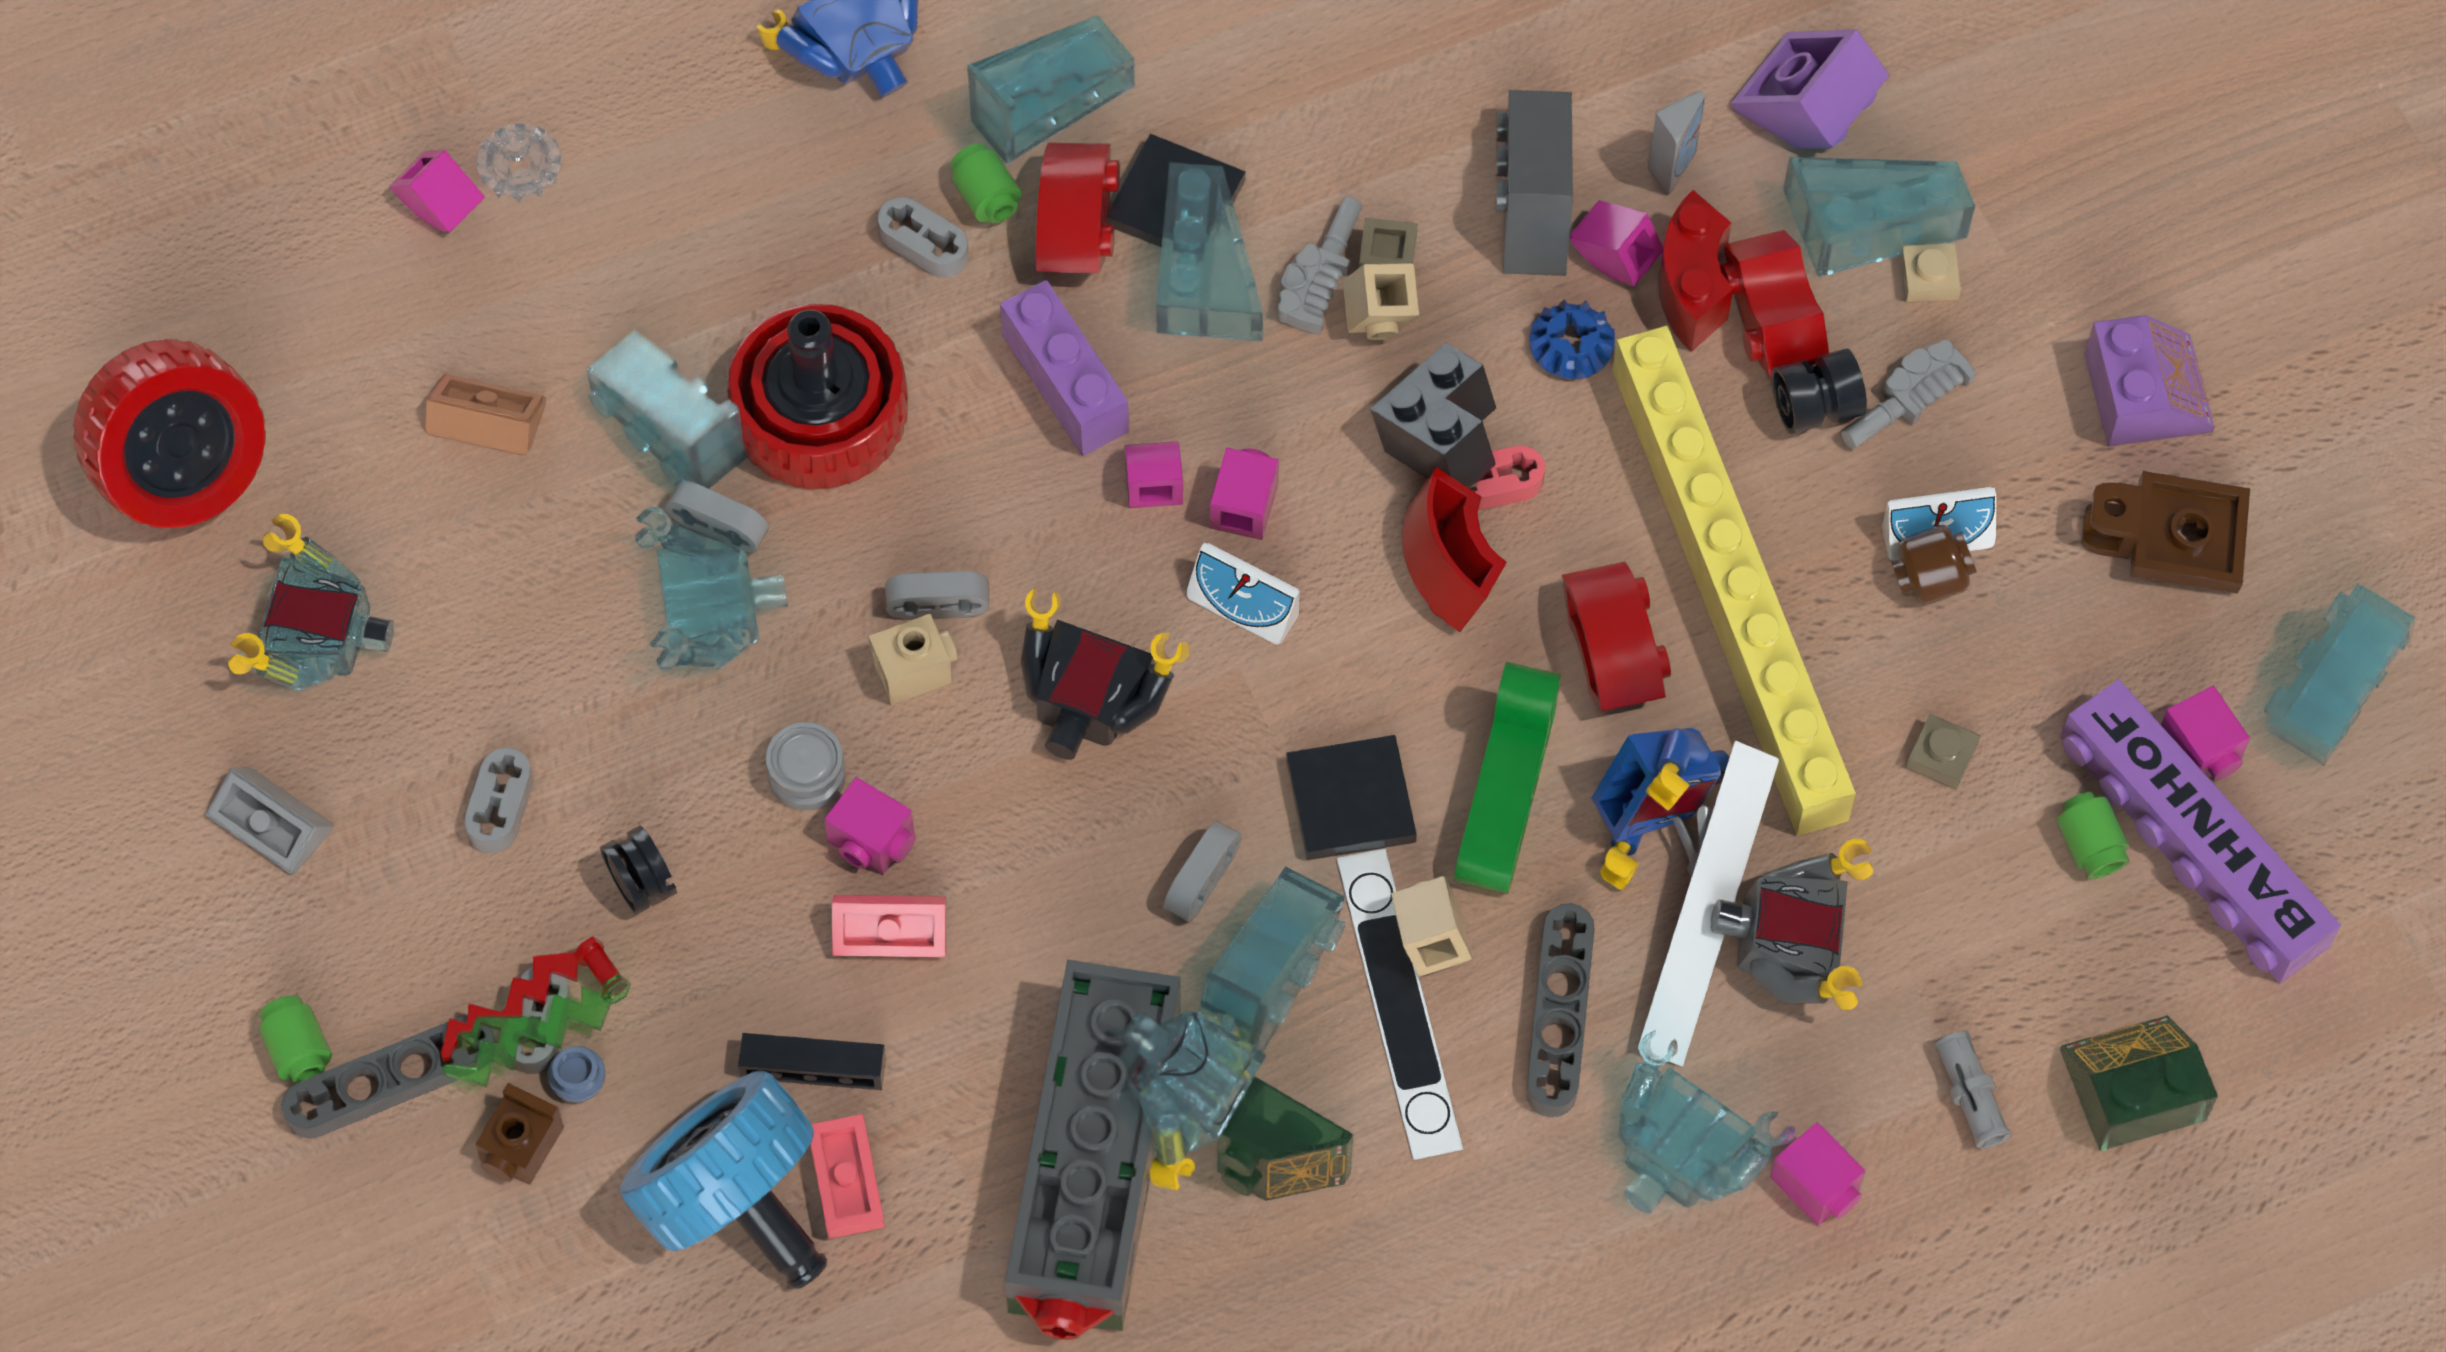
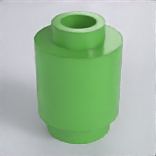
[950,144,1022,223]
[2056,792,2130,879]
[259,995,332,1083]

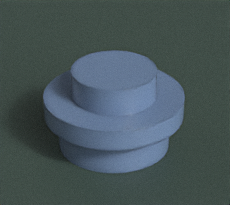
[548,1046,606,1103]

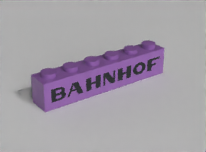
[2060,679,2341,984]

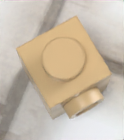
[1342,263,1419,340]
[868,614,958,705]
[1391,876,1472,977]

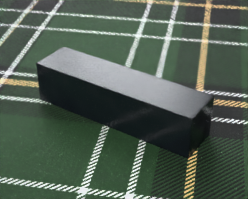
[738,1033,886,1090]

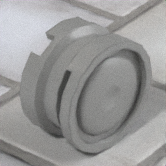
[766,722,846,810]

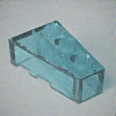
[967,15,1135,164]
[1156,162,1263,341]
[586,330,747,489]
[2264,583,2416,766]
[1190,866,1346,1076]

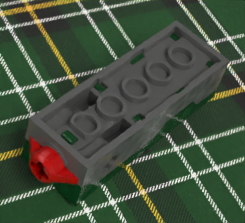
[1005,959,1181,1340]

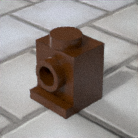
[475,1083,564,1185]

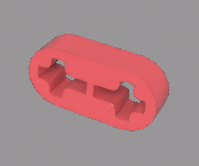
[1474,446,1545,510]

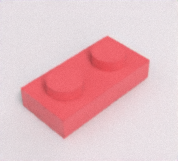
[832,895,946,957]
[810,1114,885,1239]

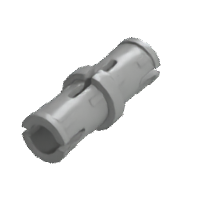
[1935,1031,2011,1149]

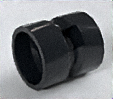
[1772,348,1867,434]

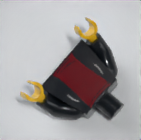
[1020,587,1190,760]

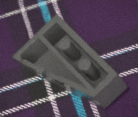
[1496,90,1573,276]

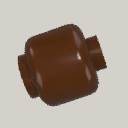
[1892,525,1977,604]

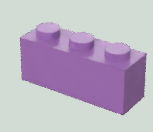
[1000,280,1129,456]

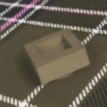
[1359,218,1418,267]
[1906,714,1981,790]

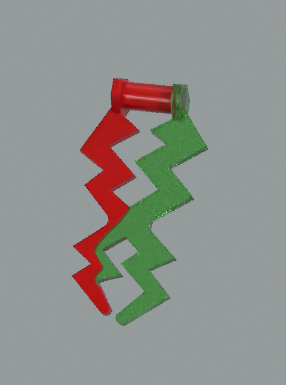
[441,936,631,1088]

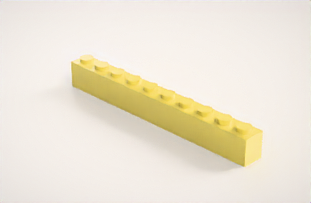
[1612,325,1856,836]

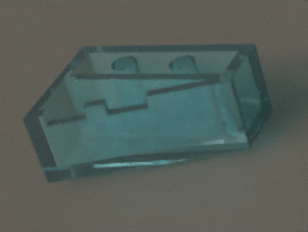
[1783,157,1975,277]

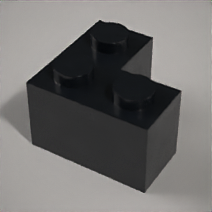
[1370,343,1496,488]

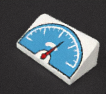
[1882,487,1996,561]
[1187,543,1300,645]

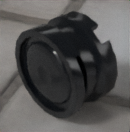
[600,825,677,915]

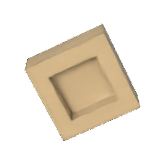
[1900,243,1961,302]

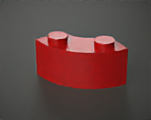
[1036,143,1120,273]
[1659,190,1734,352]
[1720,230,1829,377]
[1402,467,1507,632]
[1562,562,1671,711]

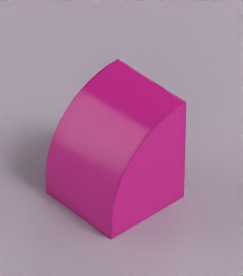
[389,150,485,233]
[1569,200,1663,287]
[1124,441,1183,508]

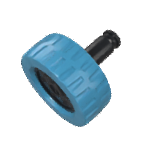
[620,1071,827,1289]

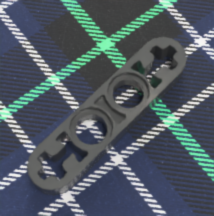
[1526,903,1595,1117]
[281,1016,497,1139]

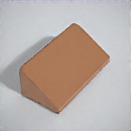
[425,374,546,455]

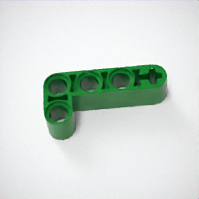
[1454,662,1561,894]

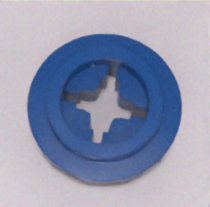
[1529,299,1615,379]

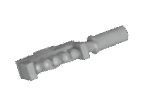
[1277,197,1363,335]
[1841,340,1976,449]

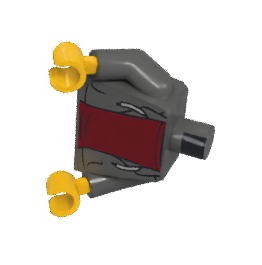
[1711,839,1874,1011]

